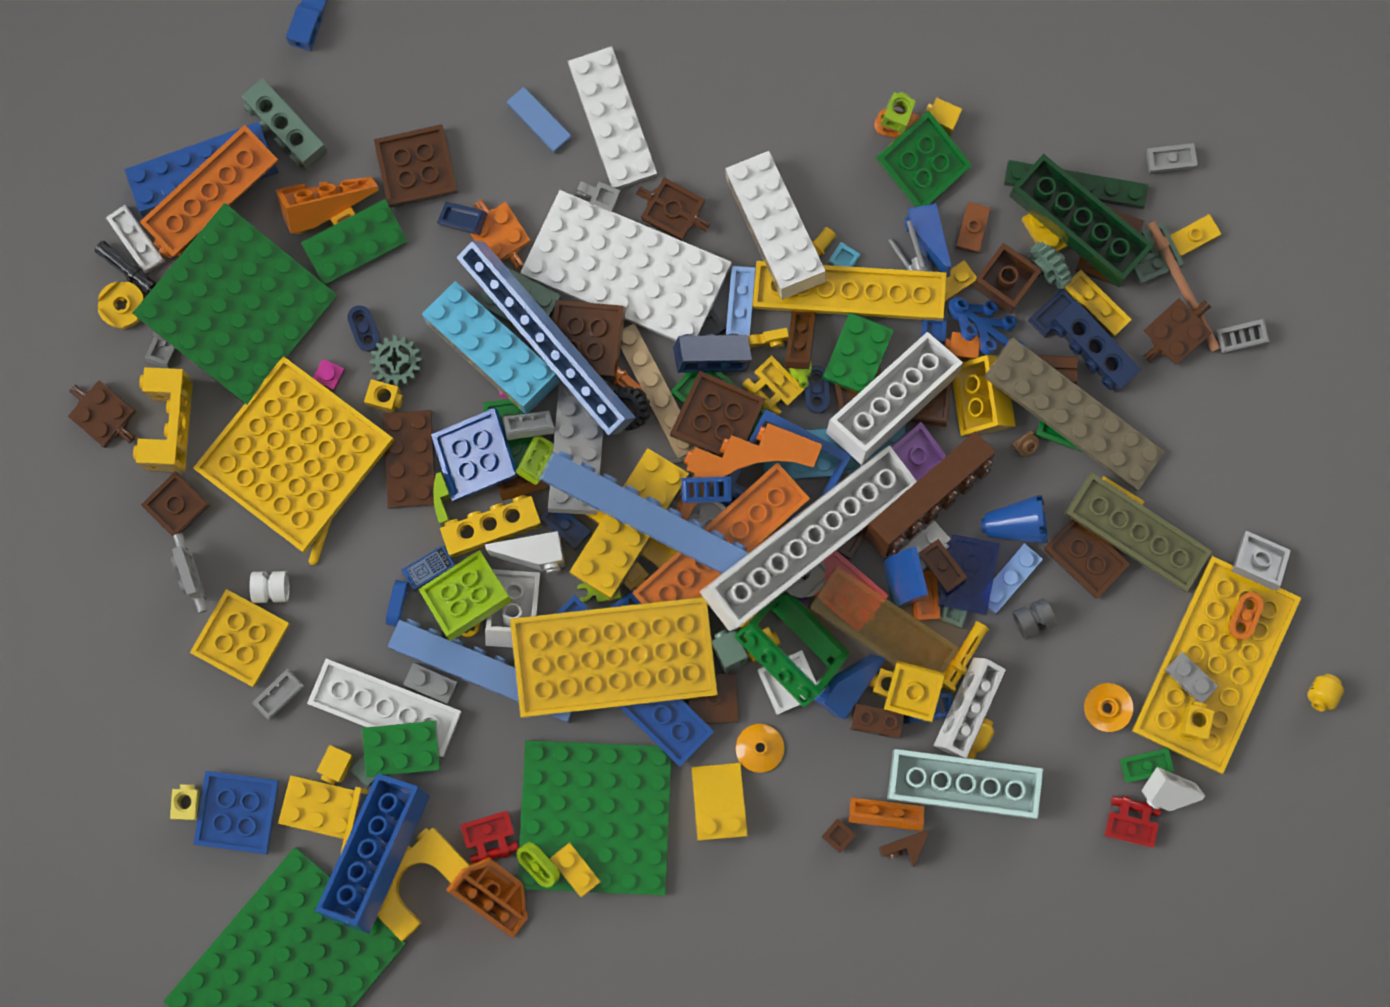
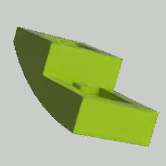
[434,472,451,527]

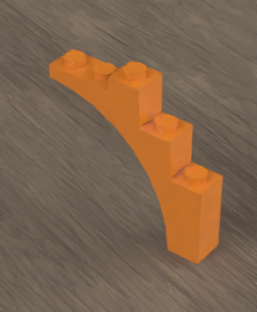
[676,423,822,521]

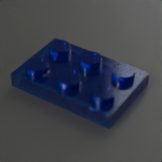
[938,534,1000,615]

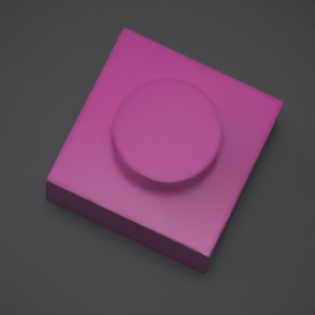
[313,359,345,391]

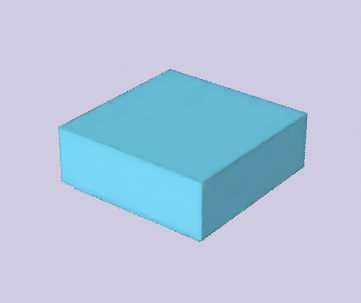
[828,242,861,267]

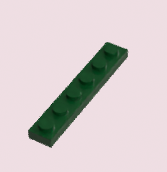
[1004,160,1148,209]

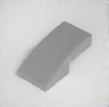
[145,331,176,368]

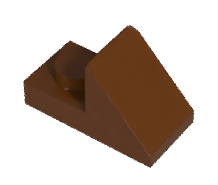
[878,830,928,867]

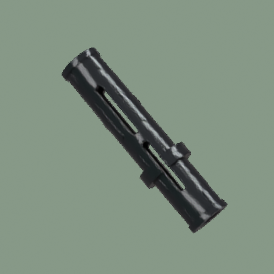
[94,240,157,294]

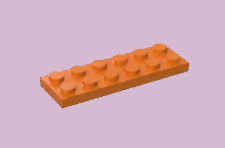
[140,125,279,257]

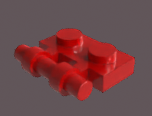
[1104,795,1161,848]
[460,810,519,865]

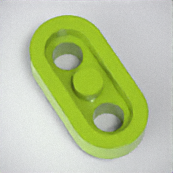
[517,843,560,887]

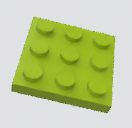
[418,550,512,641]

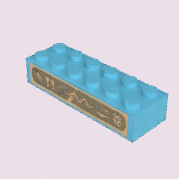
[422,281,560,414]

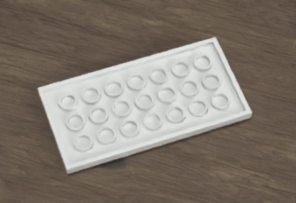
[520,190,732,341]

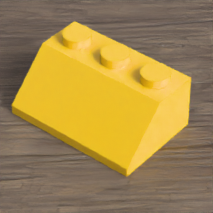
[952,355,1016,436]

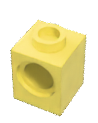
[170,784,202,820]

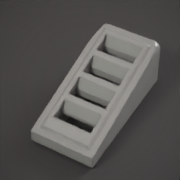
[1216,318,1270,354]

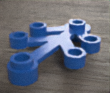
[947,298,1026,355]

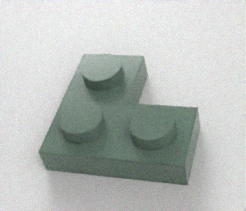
[1133,222,1184,285]

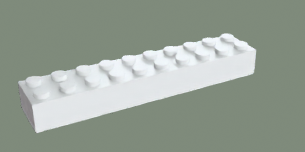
[700,445,917,631]

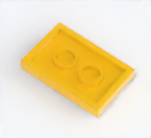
[278,775,355,839]

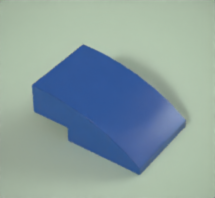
[882,546,928,610]

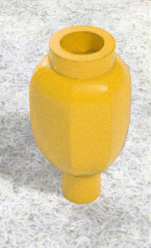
[967,717,995,759]

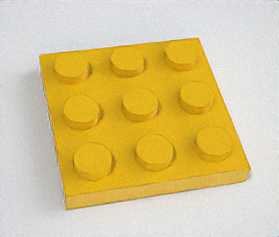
[190,589,291,688]

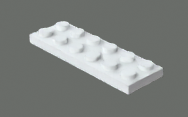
[568,47,657,189]
[307,659,462,757]

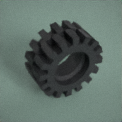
[613,386,651,431]

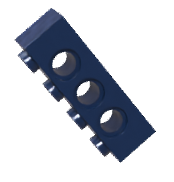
[1050,300,1141,392]

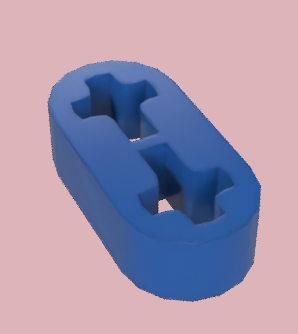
[386,580,409,626]

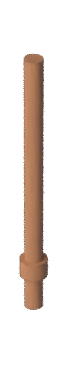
[1147,221,1220,352]

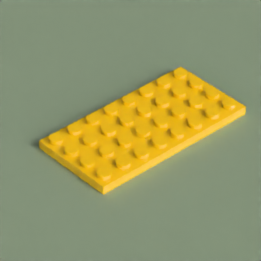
[1131,556,1301,774]
[510,597,717,717]

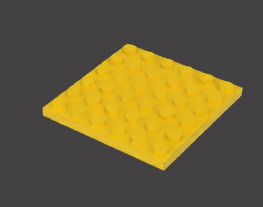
[193,356,394,554]

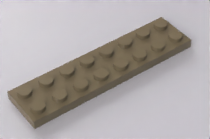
[984,338,1165,491]

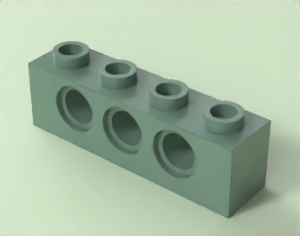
[241,78,328,170]

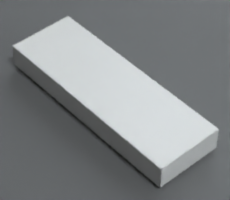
[106,205,166,275]

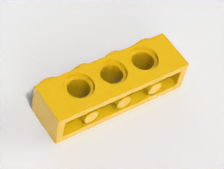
[440,495,542,559]

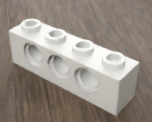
[933,658,1006,758]

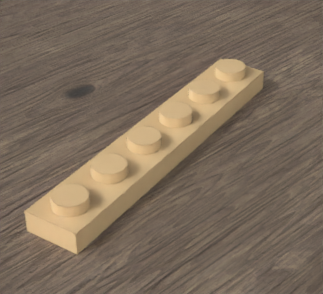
[620,323,695,458]

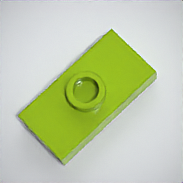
[515,435,554,485]

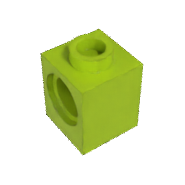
[880,92,916,133]

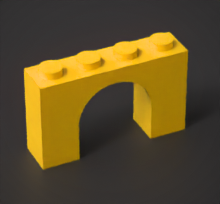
[377,828,471,941]

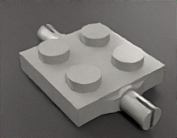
[171,533,208,614]

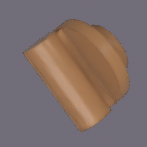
[1011,431,1039,456]

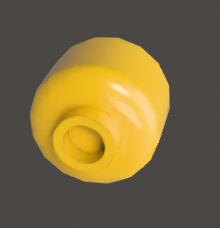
[1307,674,1344,712]

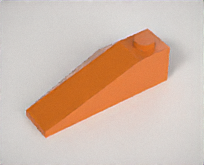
[275,177,379,234]

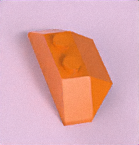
[447,857,528,938]

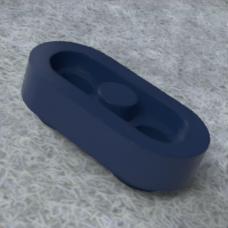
[347,305,381,352]
[805,365,830,414]

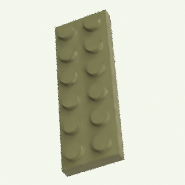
[1064,472,1212,592]

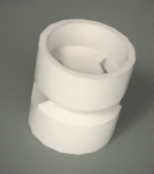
[250,571,290,603]

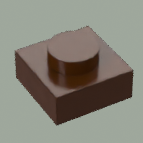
[822,818,856,853]

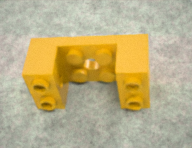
[133,367,193,473]

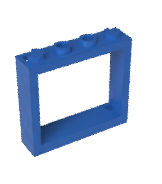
[731,409,851,521]

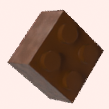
[973,243,1042,314]

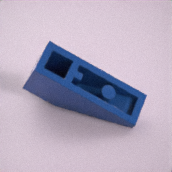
[904,204,951,277]
[814,654,885,720]

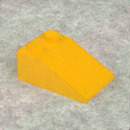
[691,763,747,841]

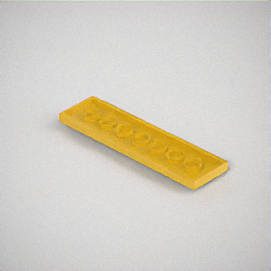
[753,261,946,321]

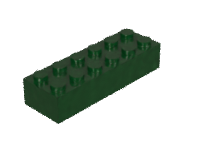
[1009,153,1154,287]

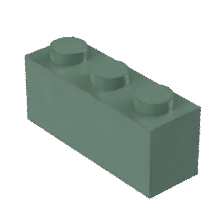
[712,629,748,674]

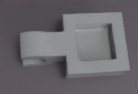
[577,182,620,212]

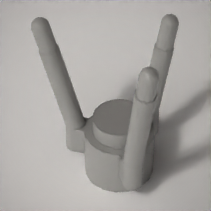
[889,220,934,272]

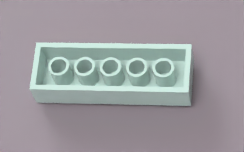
[887,749,1043,819]

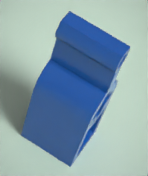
[286,0,328,51]

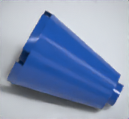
[981,495,1048,543]

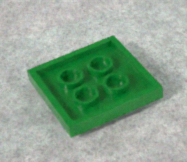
[874,111,972,207]

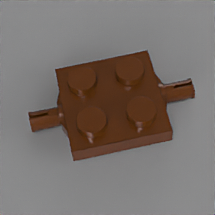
[636,177,711,241]
[1143,298,1212,365]
[68,380,137,448]

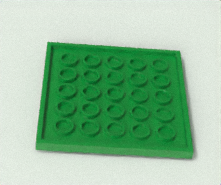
[132,203,337,405]
[518,740,671,895]

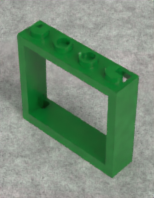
[734,591,850,707]

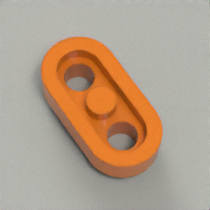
[1228,592,1264,640]

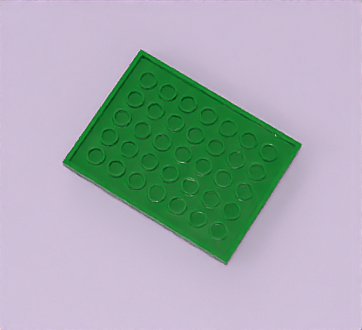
[163,847,407,1007]

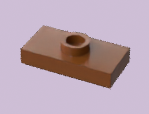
[956,202,991,254]

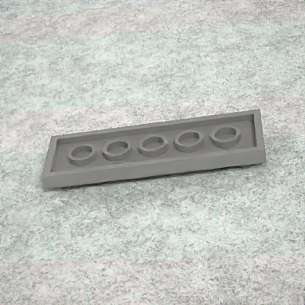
[548,379,607,515]

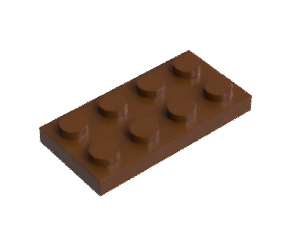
[383,410,435,509]

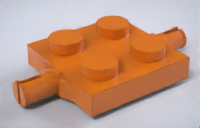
[470,199,532,270]

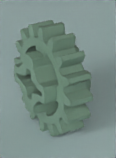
[1030,241,1072,289]
[370,335,423,387]

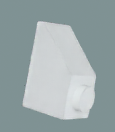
[1142,767,1205,811]

